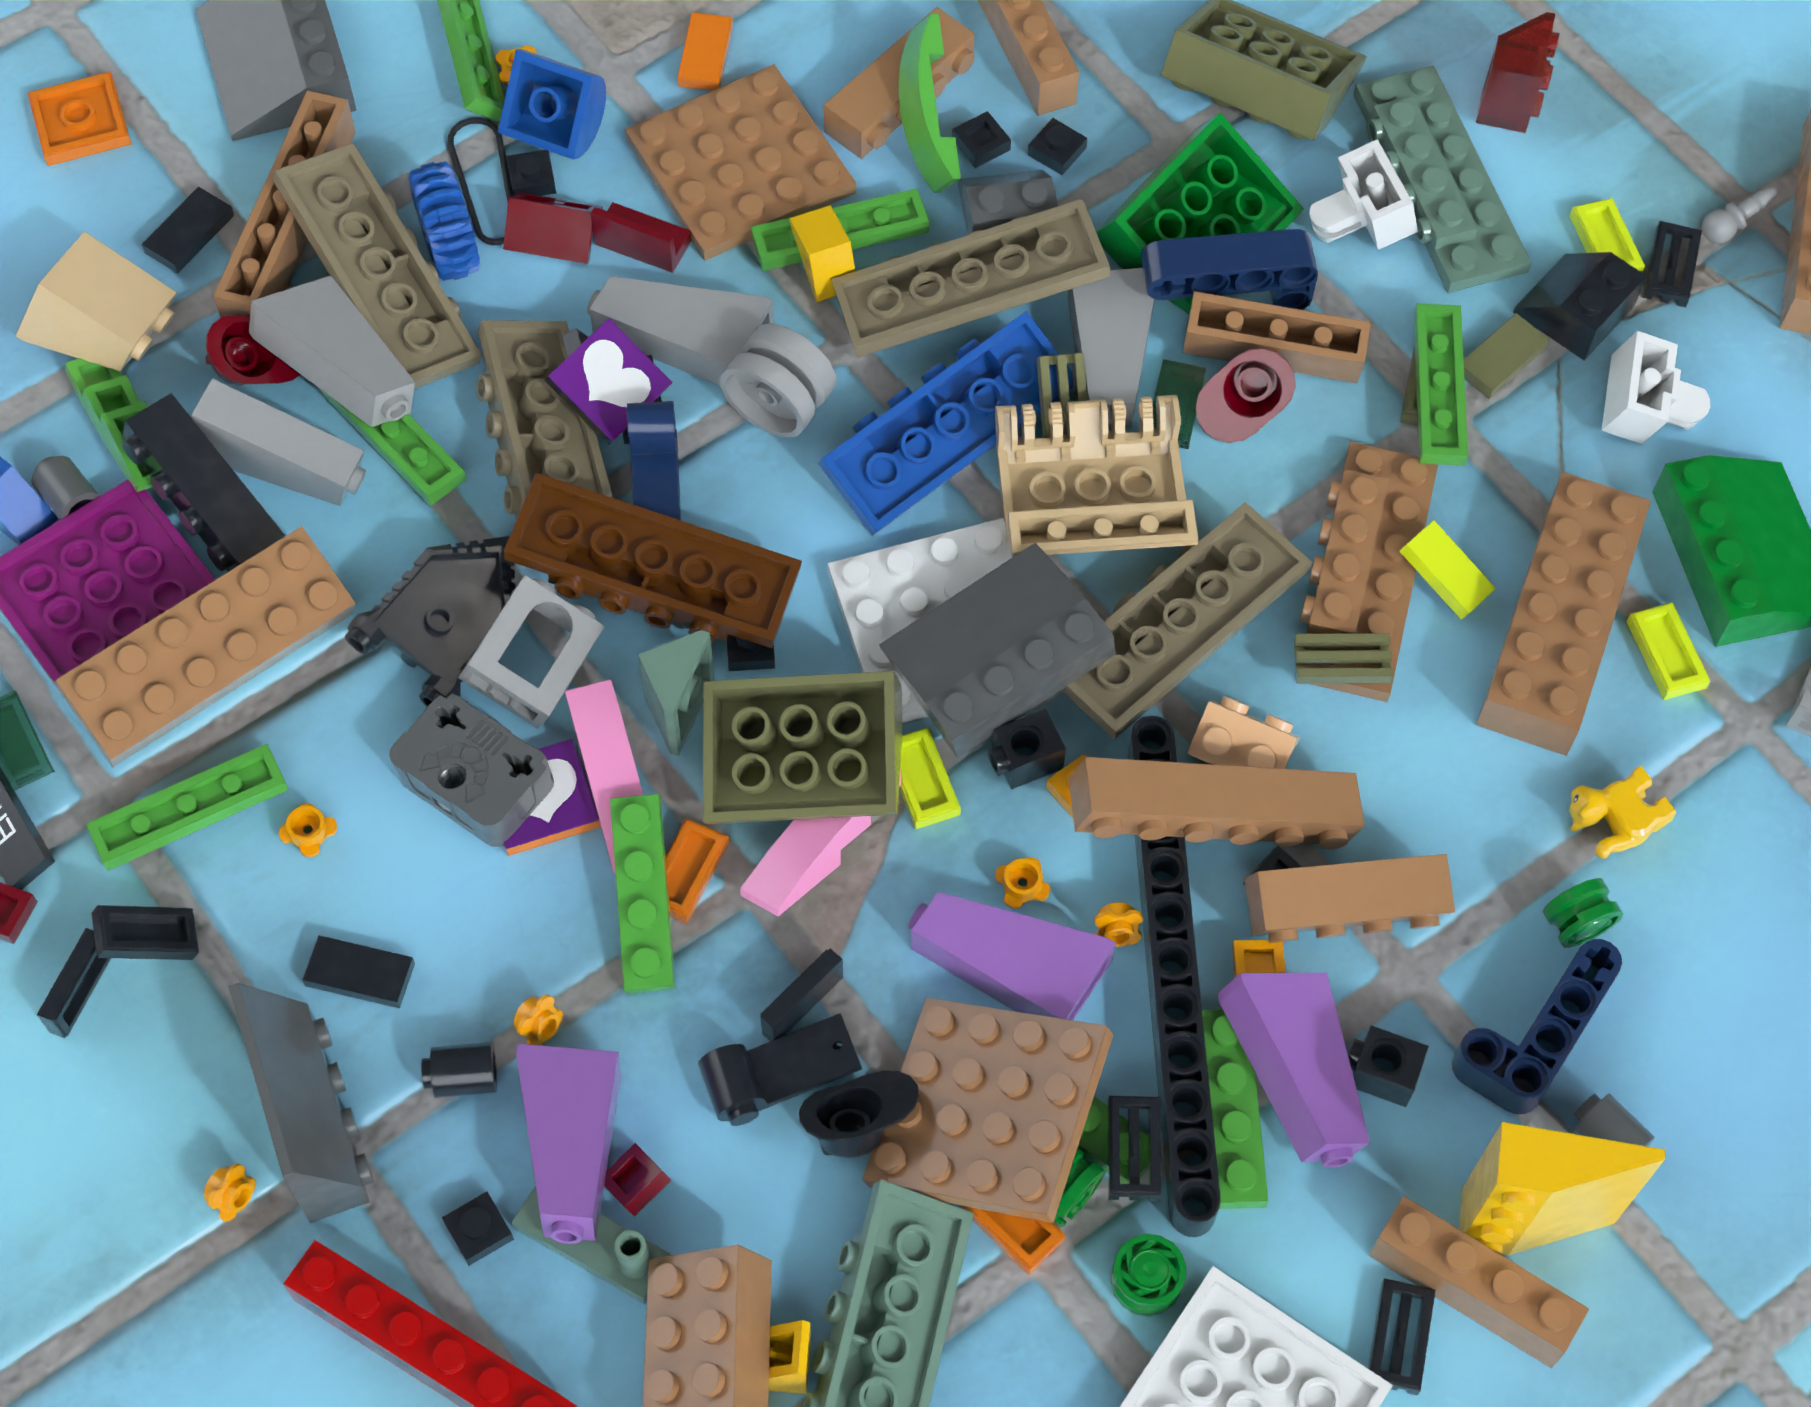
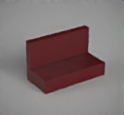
[503,192,603,264]
[590,202,691,273]

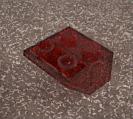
[1476,12,1560,133]

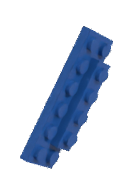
[818,311,1073,536]

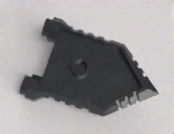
[345,536,515,707]

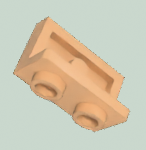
[1187,696,1300,769]

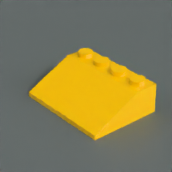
[1458,1122,1665,1255]

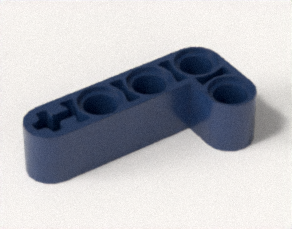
[1140,229,1318,310]
[627,401,681,520]
[1452,939,1622,1114]

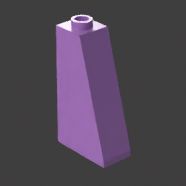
[908,892,1116,1020]
[1217,973,1370,1168]
[516,1044,621,1244]

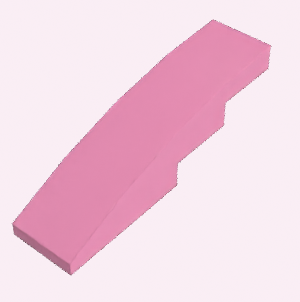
[565,679,643,874]
[740,771,901,916]

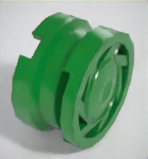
[1542,878,1623,948]
[1054,1148,1106,1227]
[1110,1234,1187,1316]

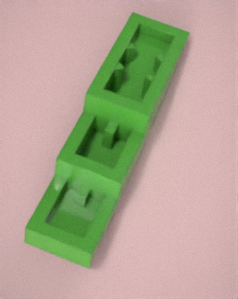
[65,358,153,492]

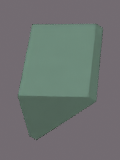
[638,630,715,756]

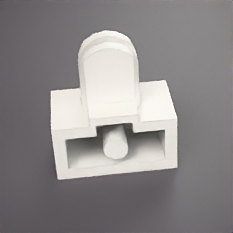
[1309,139,1418,250]
[1601,331,1711,444]

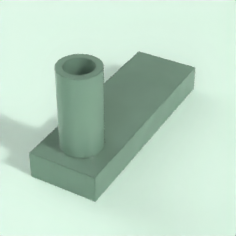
[512,1186,671,1304]

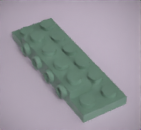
[1353,65,1532,293]
[801,1180,974,1407]

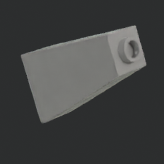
[1067,268,1155,431]
[249,275,415,427]
[587,276,774,386]
[191,378,367,506]

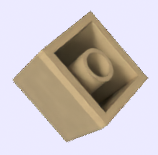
[16,231,177,372]

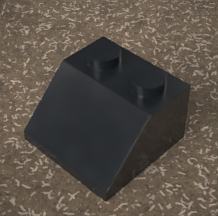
[1513,252,1647,361]

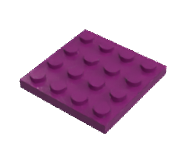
[0,479,215,689]

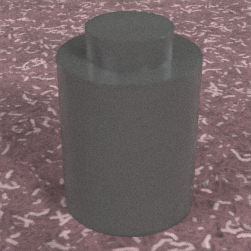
[31,456,99,520]
[1574,1093,1655,1147]

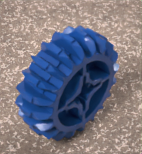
[408,161,480,281]

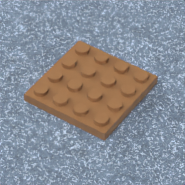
[625,64,856,261]
[862,998,1113,1223]

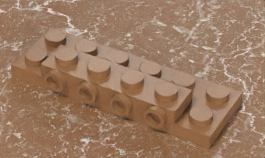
[1300,441,1438,702]

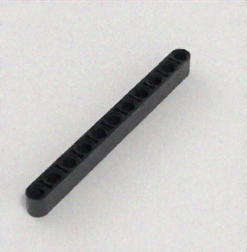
[1127,716,1221,1237]

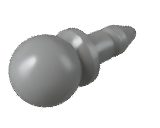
[1702,188,1778,244]

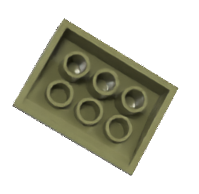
[1161,0,1367,140]
[703,671,902,824]

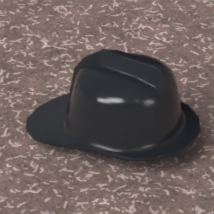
[799,1070,919,1158]

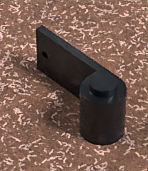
[698,1013,862,1126]

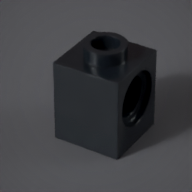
[988,709,1066,790]
[1348,1025,1429,1107]

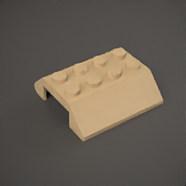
[995,395,1199,557]

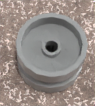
[720,323,836,438]

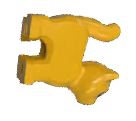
[1569,766,1676,859]

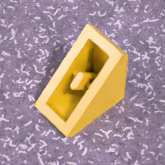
[788,205,855,303]
[769,1320,811,1394]

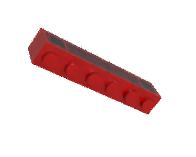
[283,1240,577,1407]

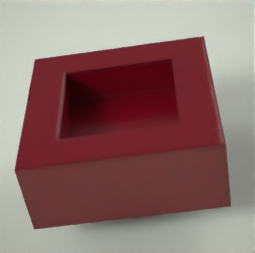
[0,882,38,944]
[604,1143,671,1217]

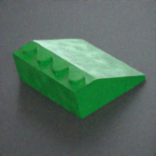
[1096,112,1304,314]
[1652,455,1811,647]

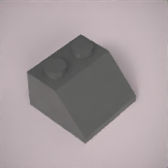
[958,170,1058,235]

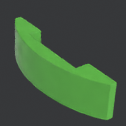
[899,13,961,193]

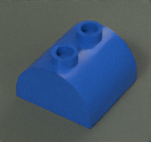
[498,49,606,160]

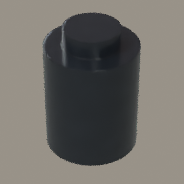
[421,1042,497,1098]

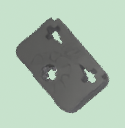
[389,693,554,847]

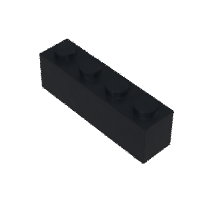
[122,393,285,572]

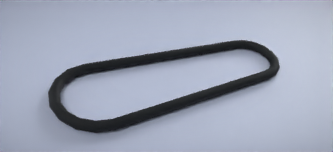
[448,117,513,246]

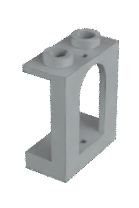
[458,575,605,729]

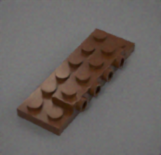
[504,473,802,648]

